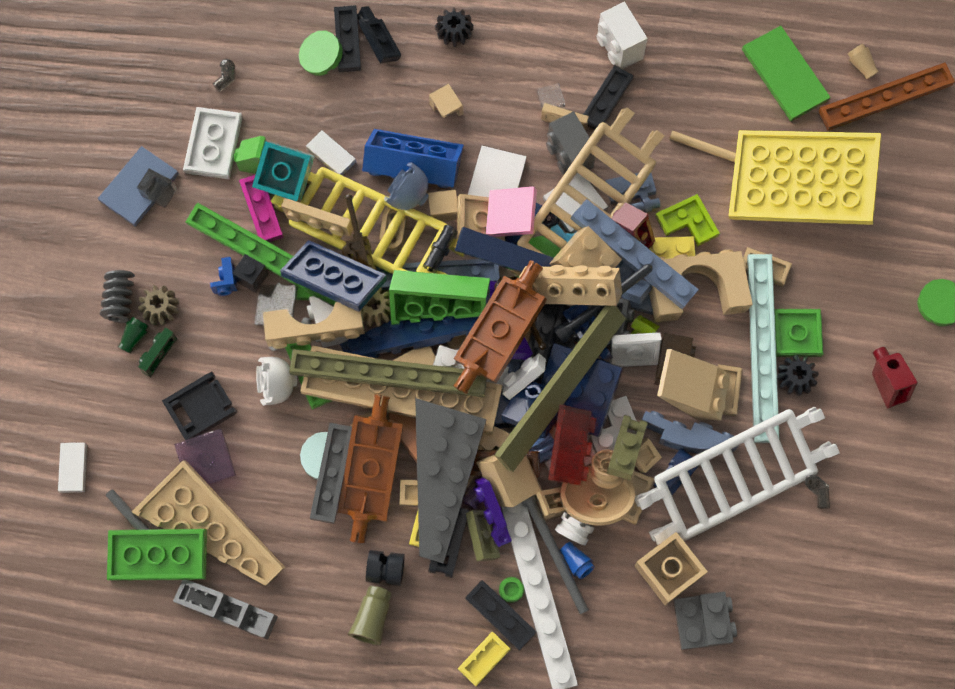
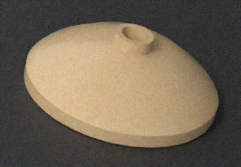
[561,466,635,526]

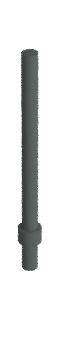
[522,494,589,614]

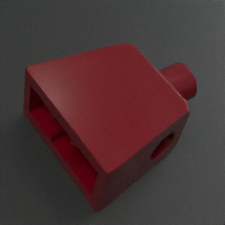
[872,347,918,409]

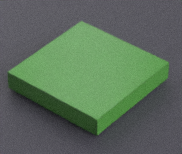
[774,309,824,357]

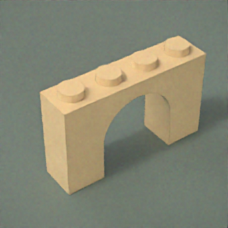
[649,249,753,322]

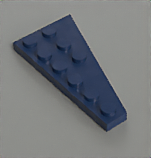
[340,316,479,359]

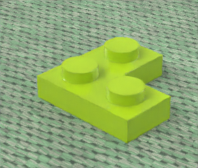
[655,194,720,246]

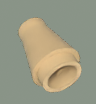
[848,44,879,79]

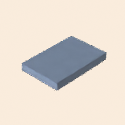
[98,146,179,227]

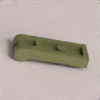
[607,415,648,480]

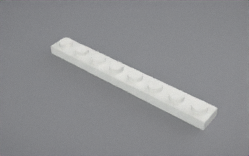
[501,502,578,689]

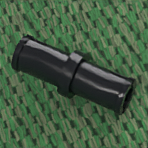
[423,225,458,273]

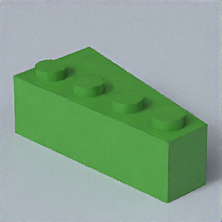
[389,270,490,325]

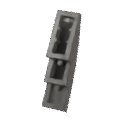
[173,580,278,640]

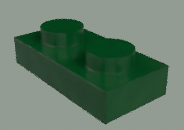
[138,327,177,378]

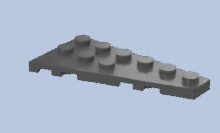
[415,398,487,563]

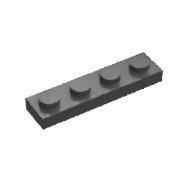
[310,423,352,524]

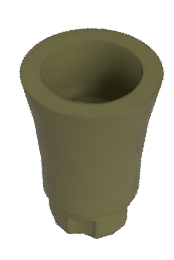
[348,586,391,645]

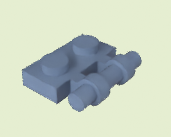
[605,173,661,213]

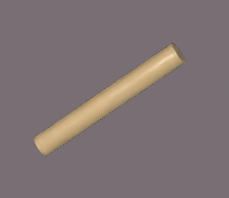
[670,131,736,162]

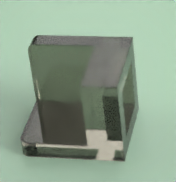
[137,168,177,208]

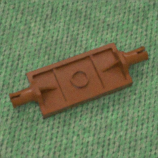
[453,260,547,394]
[338,394,403,543]

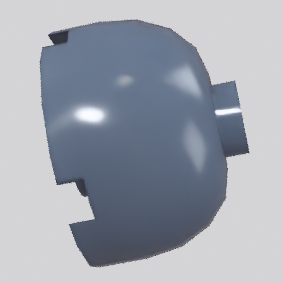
[384,162,429,211]

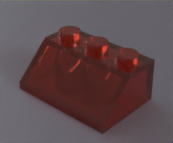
[548,405,597,487]

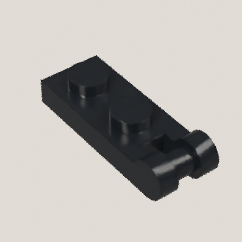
[428,508,469,578]

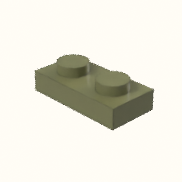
[466,510,500,561]

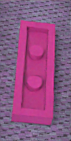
[239,174,284,242]

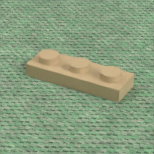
[281,198,353,236]

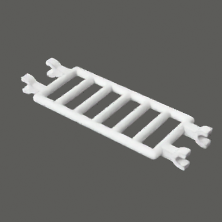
[635,407,840,545]

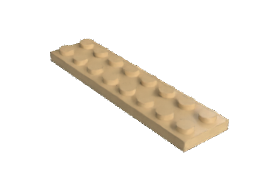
[300,345,503,434]

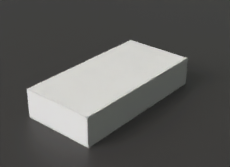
[306,131,356,176]
[58,443,87,493]

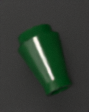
[118,317,149,354]

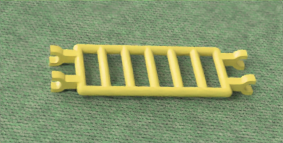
[271,167,465,275]

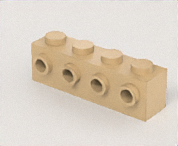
[519,265,622,306]

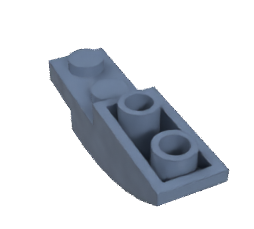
[642,411,739,454]

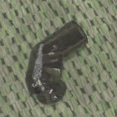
[212,59,236,92]

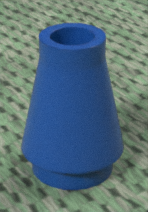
[560,542,595,579]

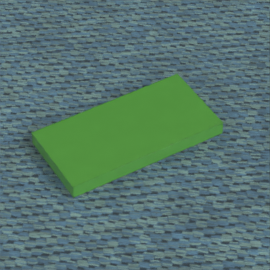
[742,26,831,121]
[107,529,207,580]

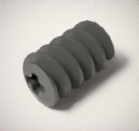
[100,270,135,323]

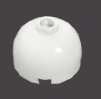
[256,357,297,406]

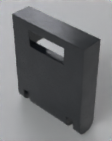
[162,372,237,443]

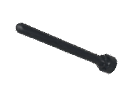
[553,264,653,344]

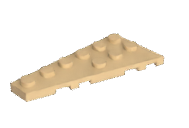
[132,460,285,586]

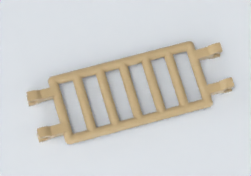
[510,108,664,277]

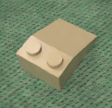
[657,349,730,420]

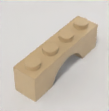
[263,302,365,349]

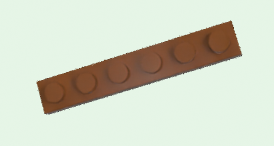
[818,62,955,131]

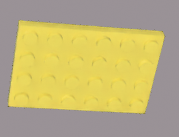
[729,130,881,225]

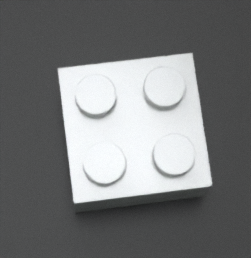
[596,2,647,69]

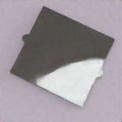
[254,283,298,326]

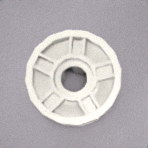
[555,512,594,546]

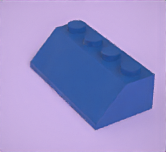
[362,129,464,188]

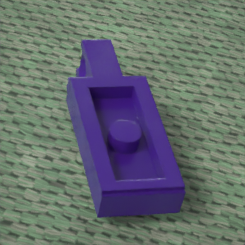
[474,477,512,547]

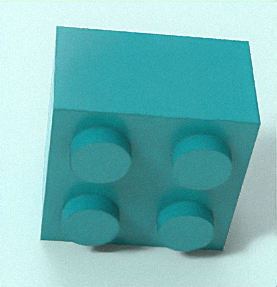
[252,141,315,201]

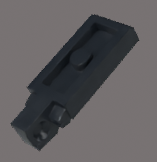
[357,6,401,64]

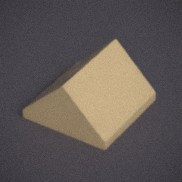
[476,455,541,507]

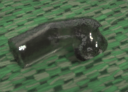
[805,475,830,509]

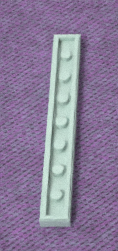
[747,254,779,443]

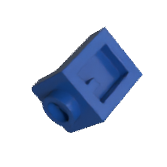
[210,257,238,296]

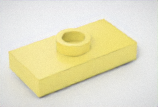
[458,632,511,687]

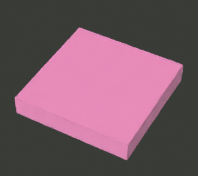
[486,187,537,237]

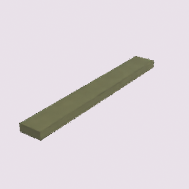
[494,306,626,472]
[289,349,487,397]

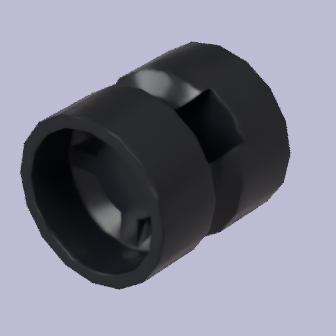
[366,550,405,586]

